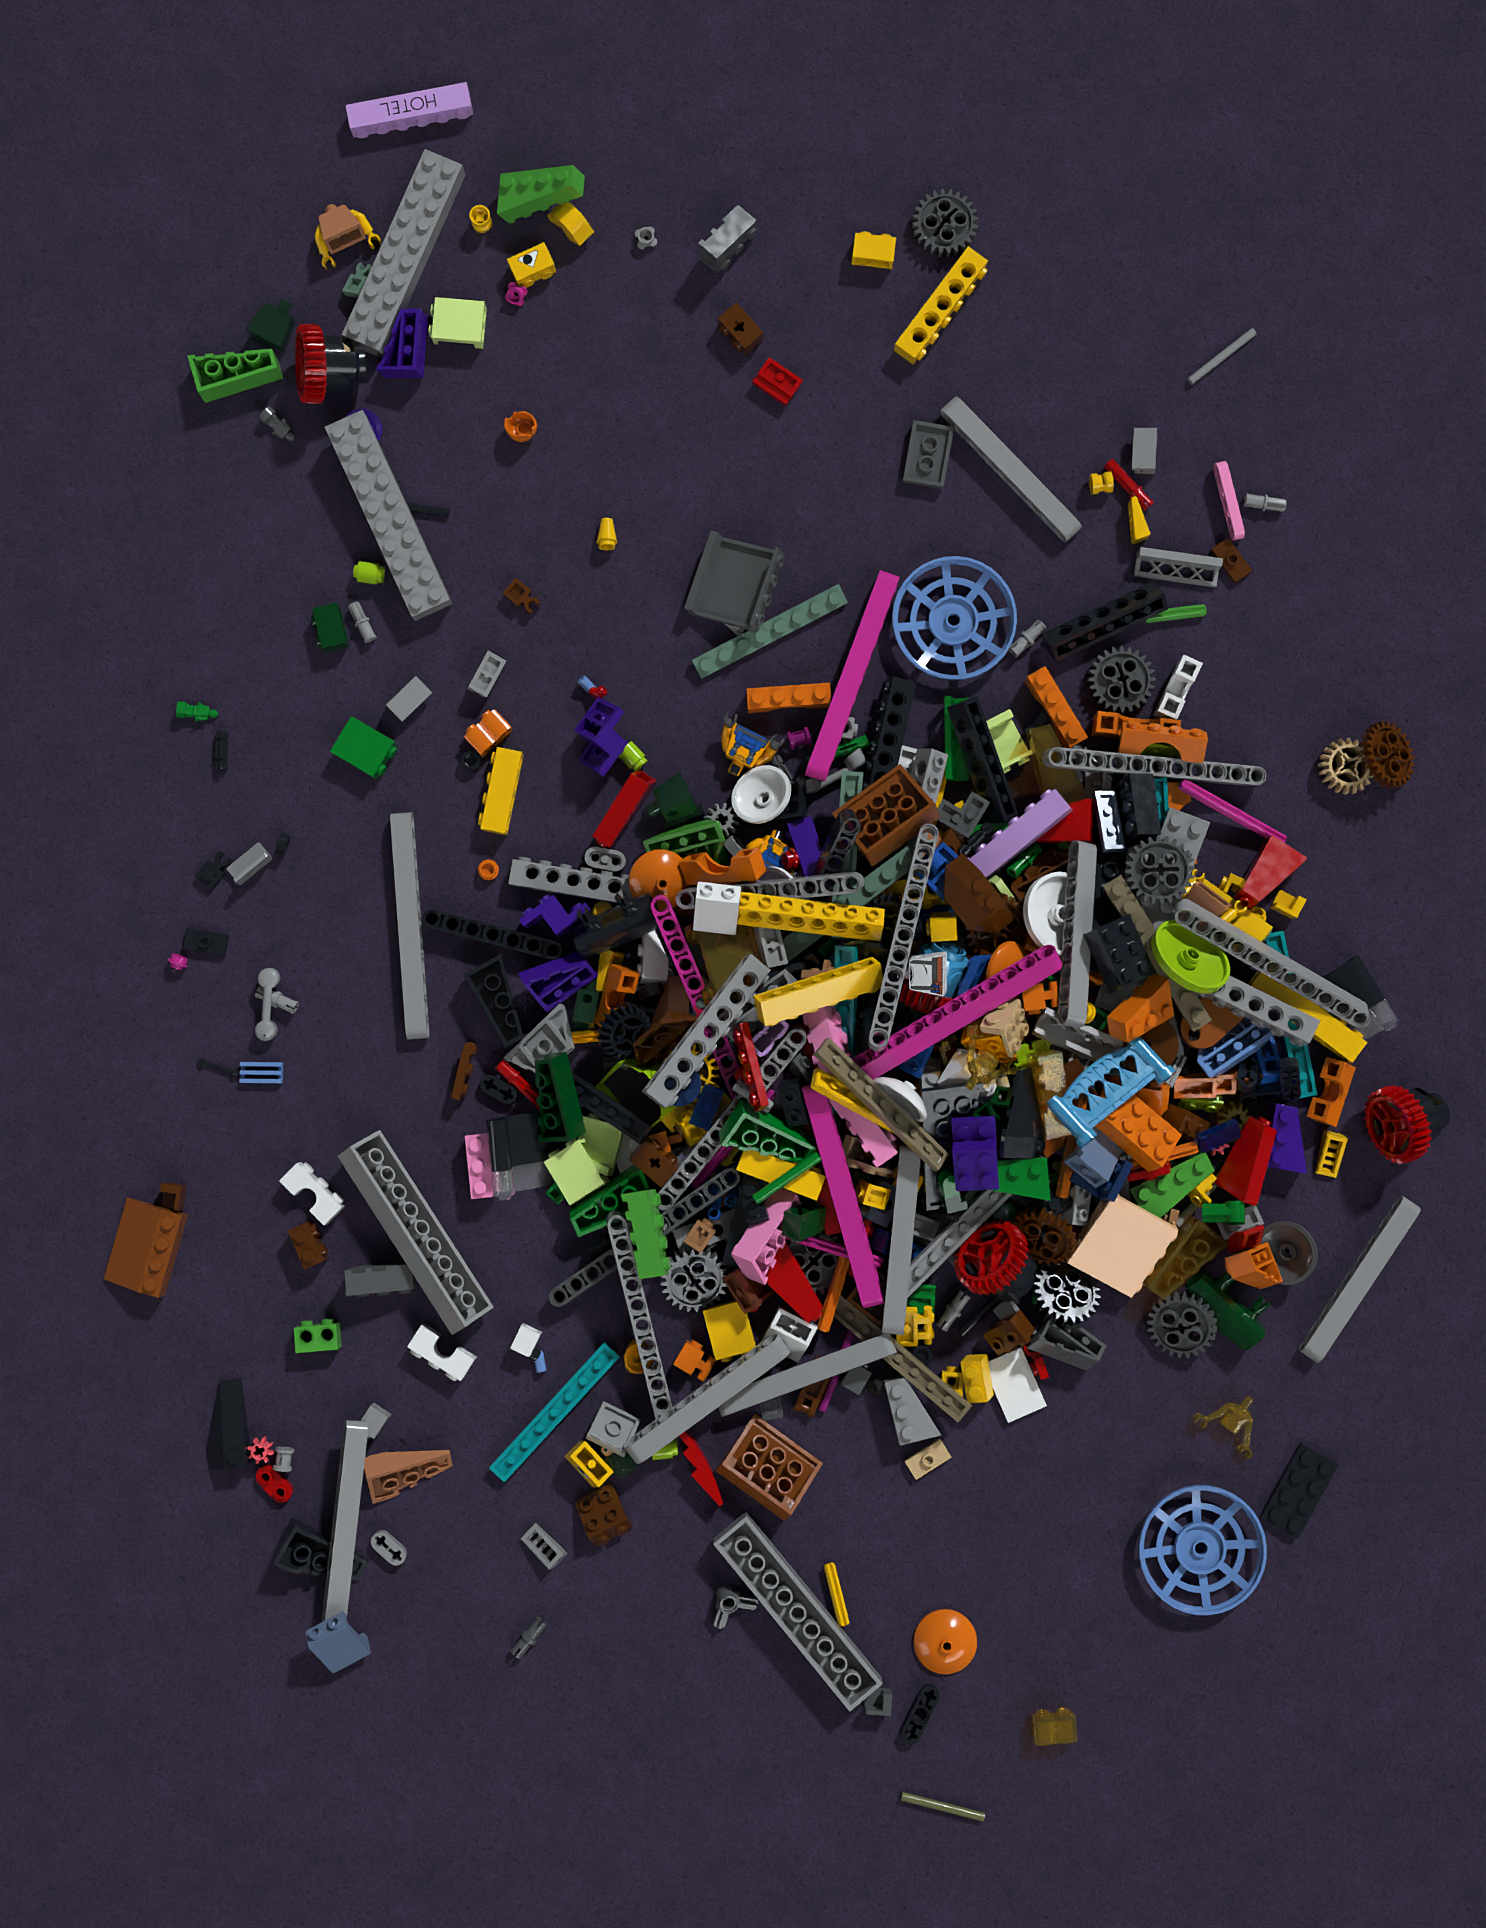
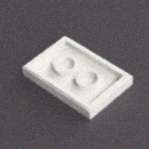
[988,1347,1047,1423]

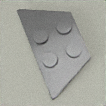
[504,1004,575,1073]

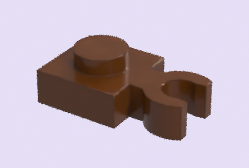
[502,578,541,614]

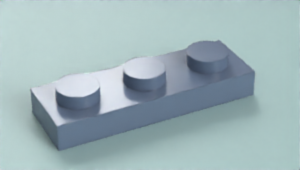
[1092,790,1125,852]

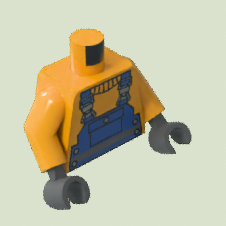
[721,711,785,777]
[746,830,802,878]

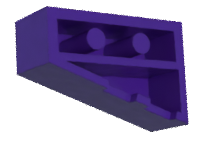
[376,309,428,378]
[784,816,822,885]
[518,951,598,1012]
[1267,1104,1307,1174]

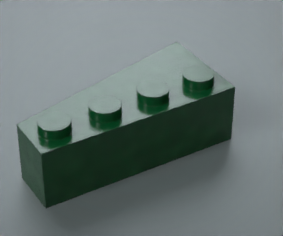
[535,1052,586,1142]

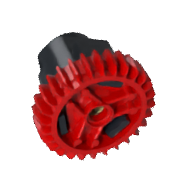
[294,324,366,404]
[1363,1085,1450,1164]
[954,1219,1037,1302]

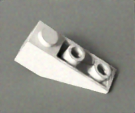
[636,930,668,986]

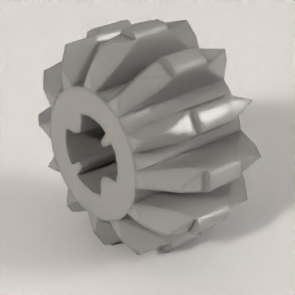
[704,803,739,838]

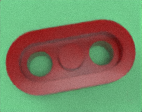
[256,1465,293,1503]

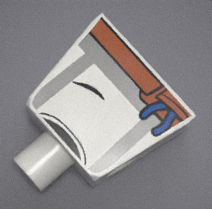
[897,952,947,996]

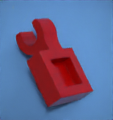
[1023,1345,1049,1380]

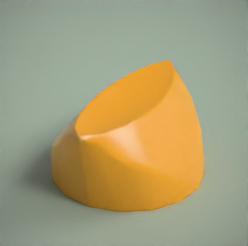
[624,1338,654,1374]

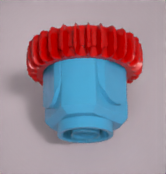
[899,941,969,1015]

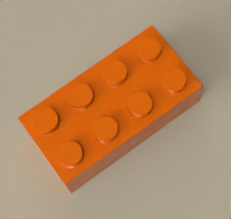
[1095,1081,1182,1172]

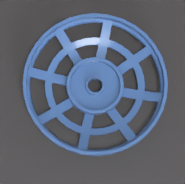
[892,556,1017,681]
[1138,1485,1267,1615]

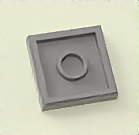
[586,1401,641,1457]

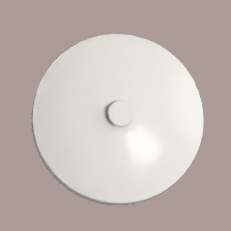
[1023,872,1067,957]

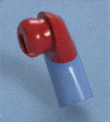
[578,675,607,699]

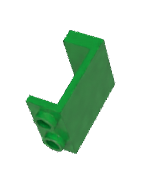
[330,716,397,779]

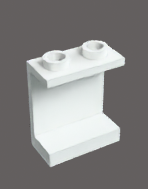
[693,882,741,935]

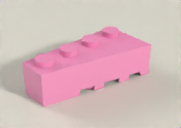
[802,1006,854,1077]
[829,1098,898,1168]
[731,1188,802,1285]

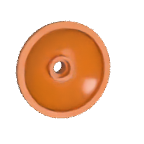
[629,849,691,911]
[985,941,1027,998]
[913,1609,977,1674]

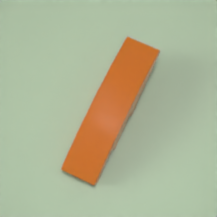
[1173,1068,1250,1098]

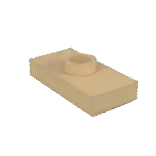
[904,1438,952,1480]

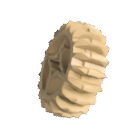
[1318,738,1374,795]

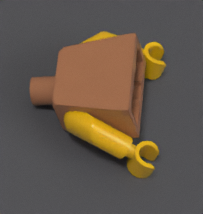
[314,204,381,270]
[1180,869,1247,924]

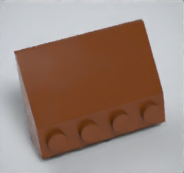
[832,764,941,867]
[104,1197,188,1298]
[715,1414,823,1520]

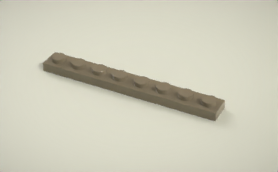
[1102,875,1212,1032]
[813,1038,949,1171]
[834,1294,972,1422]

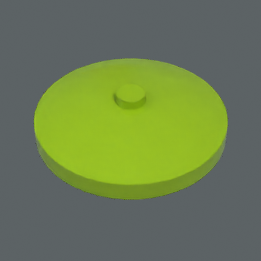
[1151,920,1230,994]

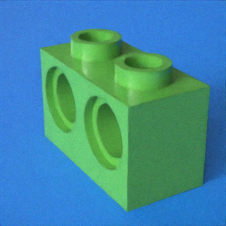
[294,1318,342,1353]

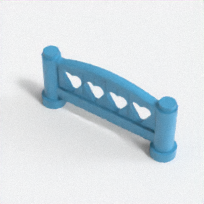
[1047,1036,1176,1149]

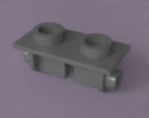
[788,1051,815,1086]

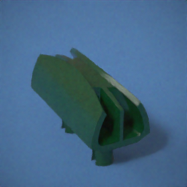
[1185,1267,1270,1351]

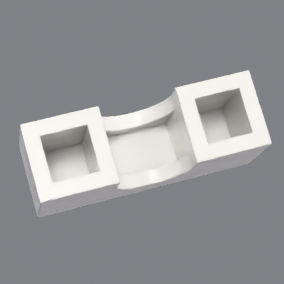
[1153,655,1203,720]
[279,1162,345,1225]
[407,1323,477,1381]

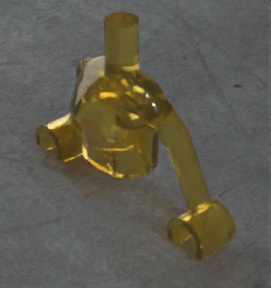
[965,1025,1017,1090]
[1193,1395,1254,1459]

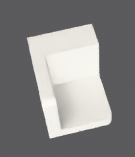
[510,1323,542,1357]

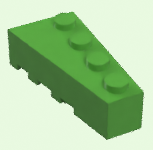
[497,165,585,224]
[187,349,283,403]
[1129,1150,1214,1218]
[621,1189,671,1279]

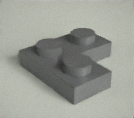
[937,792,990,839]

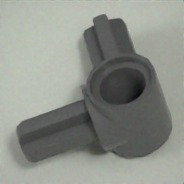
[713,1585,758,1629]

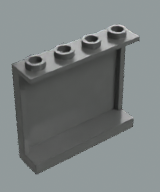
[684,531,785,632]

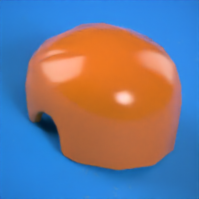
[504,411,537,442]

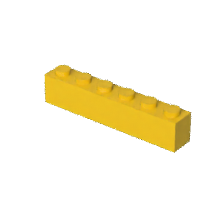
[753,957,883,1026]
[1248,971,1368,1063]

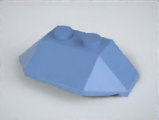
[1197,1017,1275,1078]

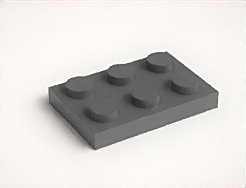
[903,420,954,489]

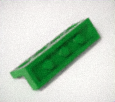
[945,696,971,783]

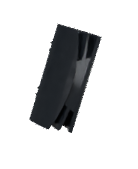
[573,891,659,959]

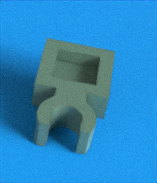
[342,262,372,298]

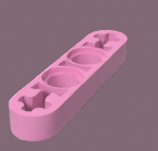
[1213,461,1245,541]

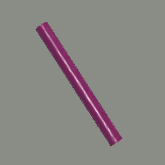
[818,1330,855,1412]

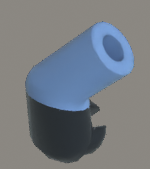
[521,1347,546,1373]

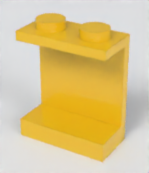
[703,1300,756,1362]

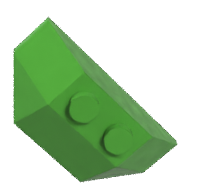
[643,820,725,862]

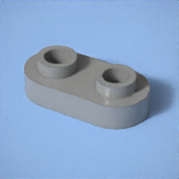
[585,847,626,872]

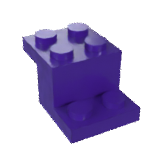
[574,697,628,776]
[519,895,592,937]
[951,1116,999,1191]

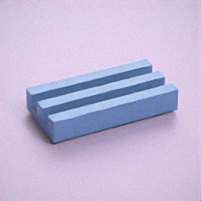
[239,1062,283,1083]

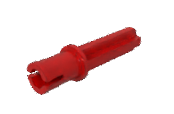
[1104,459,1154,512]
[495,1059,540,1110]

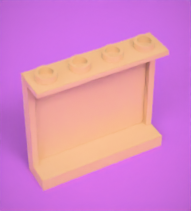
[1066,1194,1178,1298]

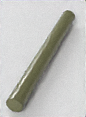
[900,1792,985,1822]

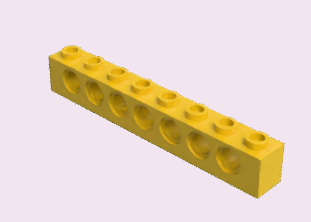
[737,892,885,942]

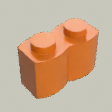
[464,709,513,758]

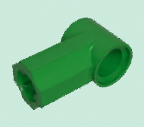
[1202,1201,1245,1225]

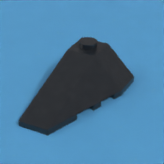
[999,1066,1045,1158]
[207,1378,252,1469]
[272,1518,369,1580]

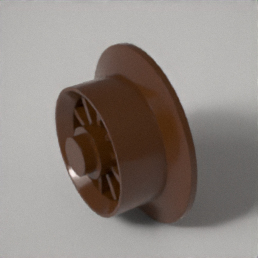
[1121,1021,1179,1072]

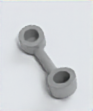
[806,748,866,794]
[255,968,280,1041]

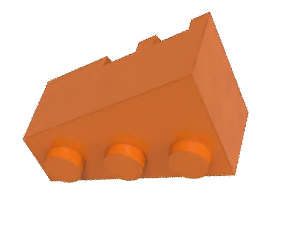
[1107,974,1174,1043]
[1225,1242,1283,1289]

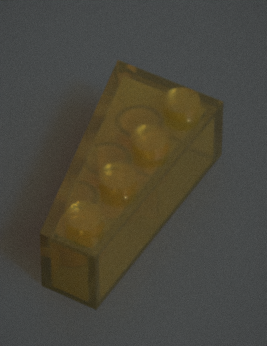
[1026,724,1088,804]
[1026,1049,1072,1140]
[1143,1216,1230,1300]

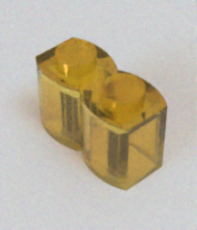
[1031,1708,1078,1745]

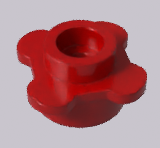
[782,848,799,871]

